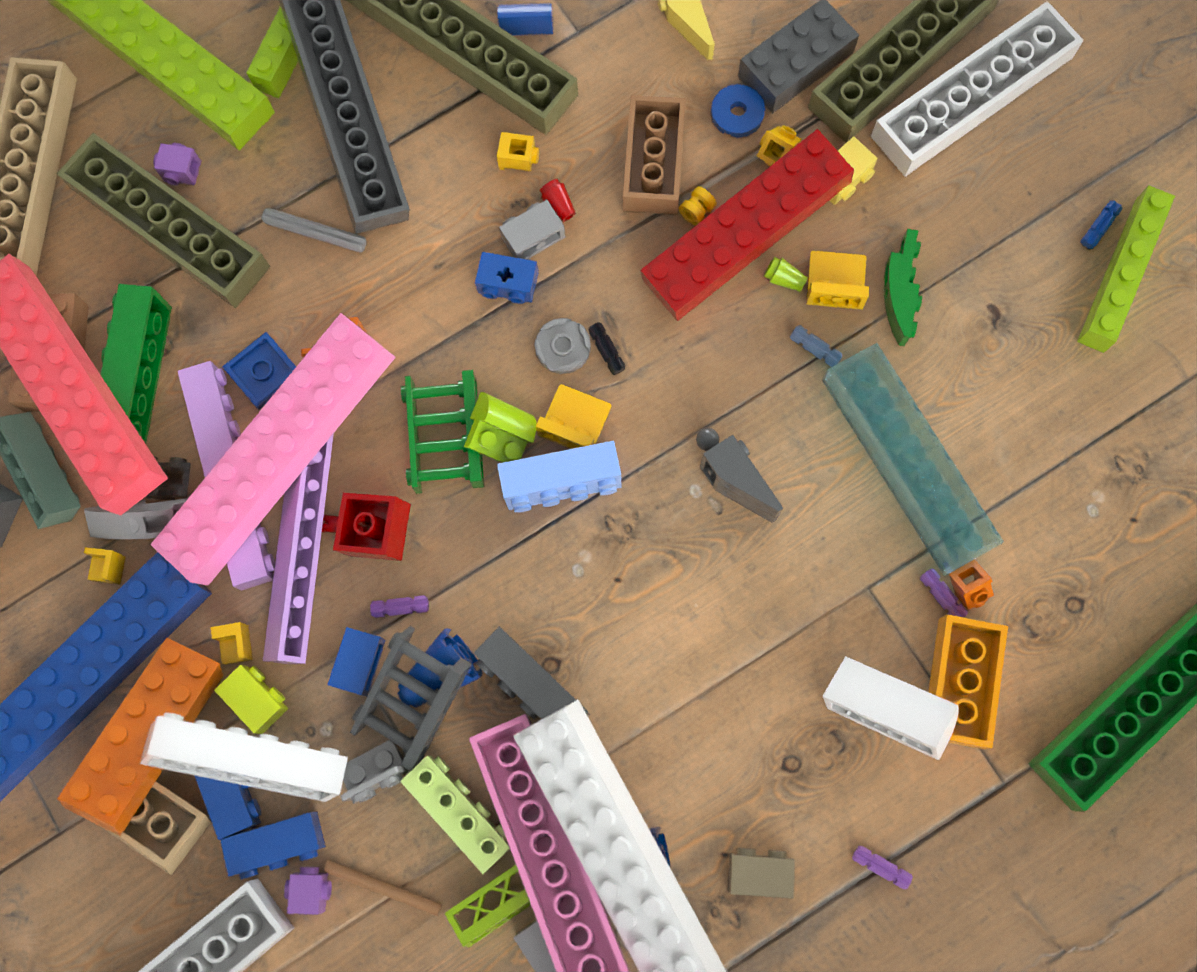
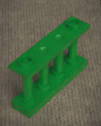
[401,370,485,494]

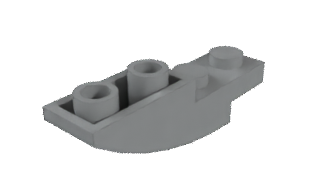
[84,498,188,539]

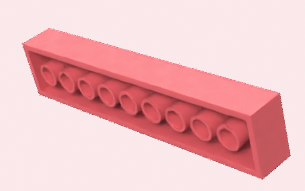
[0,254,168,516]

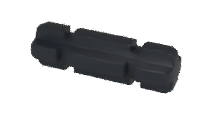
[589,322,625,375]

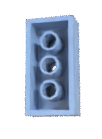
[497,441,622,513]

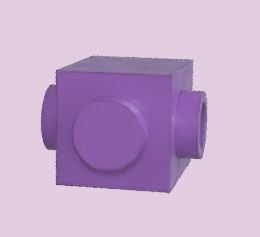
[153,143,201,185]
[284,867,332,915]

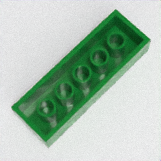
[100,284,172,444]

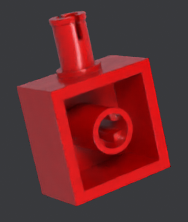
[321,492,411,561]

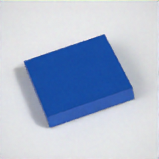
[222,332,296,410]

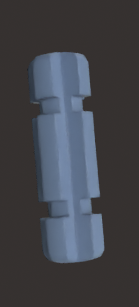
[790,325,843,367]

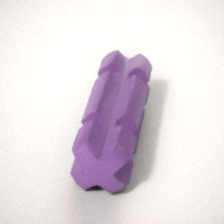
[920,568,968,618]
[370,595,429,618]
[852,846,913,889]

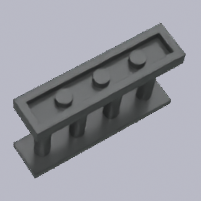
[350,626,472,771]

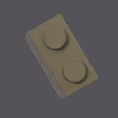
[728,848,795,899]

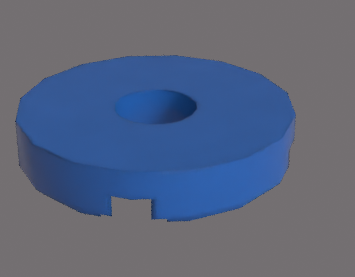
[711,84,765,138]

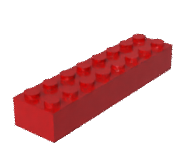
[640,129,854,322]

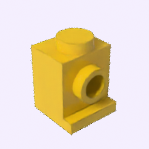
[497,132,539,171]

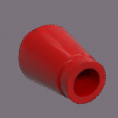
[540,179,576,222]

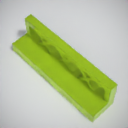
[444,865,531,947]

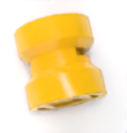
[678,186,717,226]

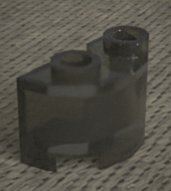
[147,456,191,501]

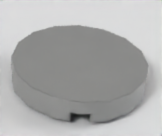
[535,318,591,374]

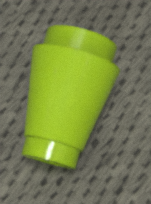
[764,256,808,292]

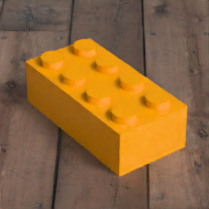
[928,615,1008,749]

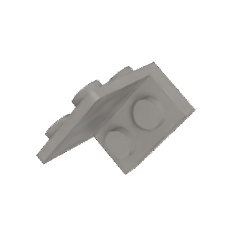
[340,740,409,804]

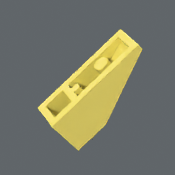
[657,0,715,60]

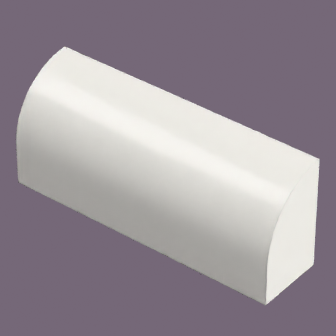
[823,656,959,760]

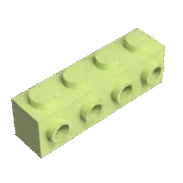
[400,755,510,874]

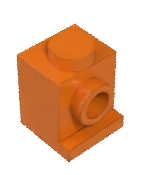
[949,559,994,610]

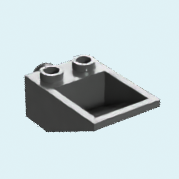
[696,428,783,523]

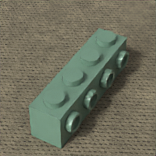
[0,412,81,529]

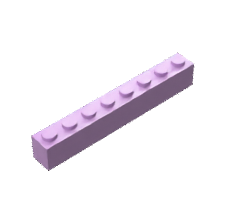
[178,361,275,591]
[263,433,334,664]

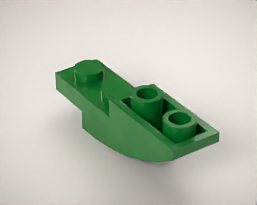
[884,228,923,347]

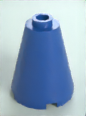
[397,628,483,708]

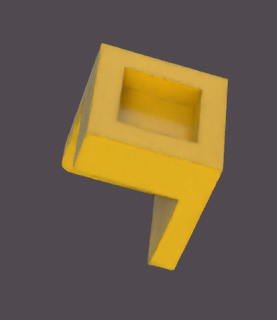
[84,547,126,585]
[211,622,253,665]

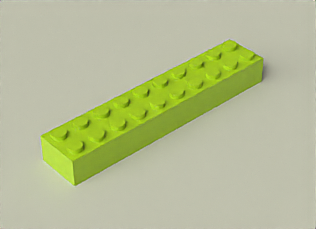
[48,0,275,151]

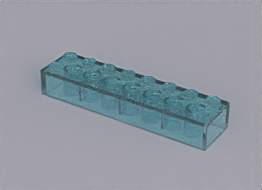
[822,343,1004,576]

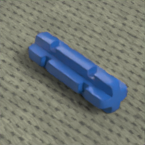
[1081,200,1122,250]

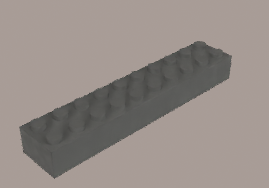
[279,0,410,234]

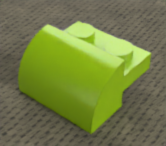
[464,392,537,463]

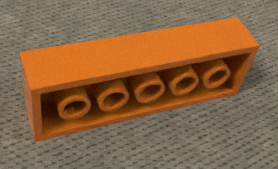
[57,638,223,836]

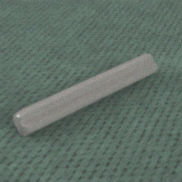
[262,208,367,253]

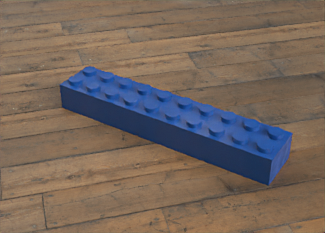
[0,552,212,802]

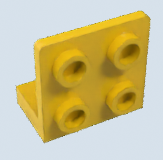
[806,251,869,310]
[536,384,611,449]

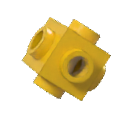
[757,126,802,166]

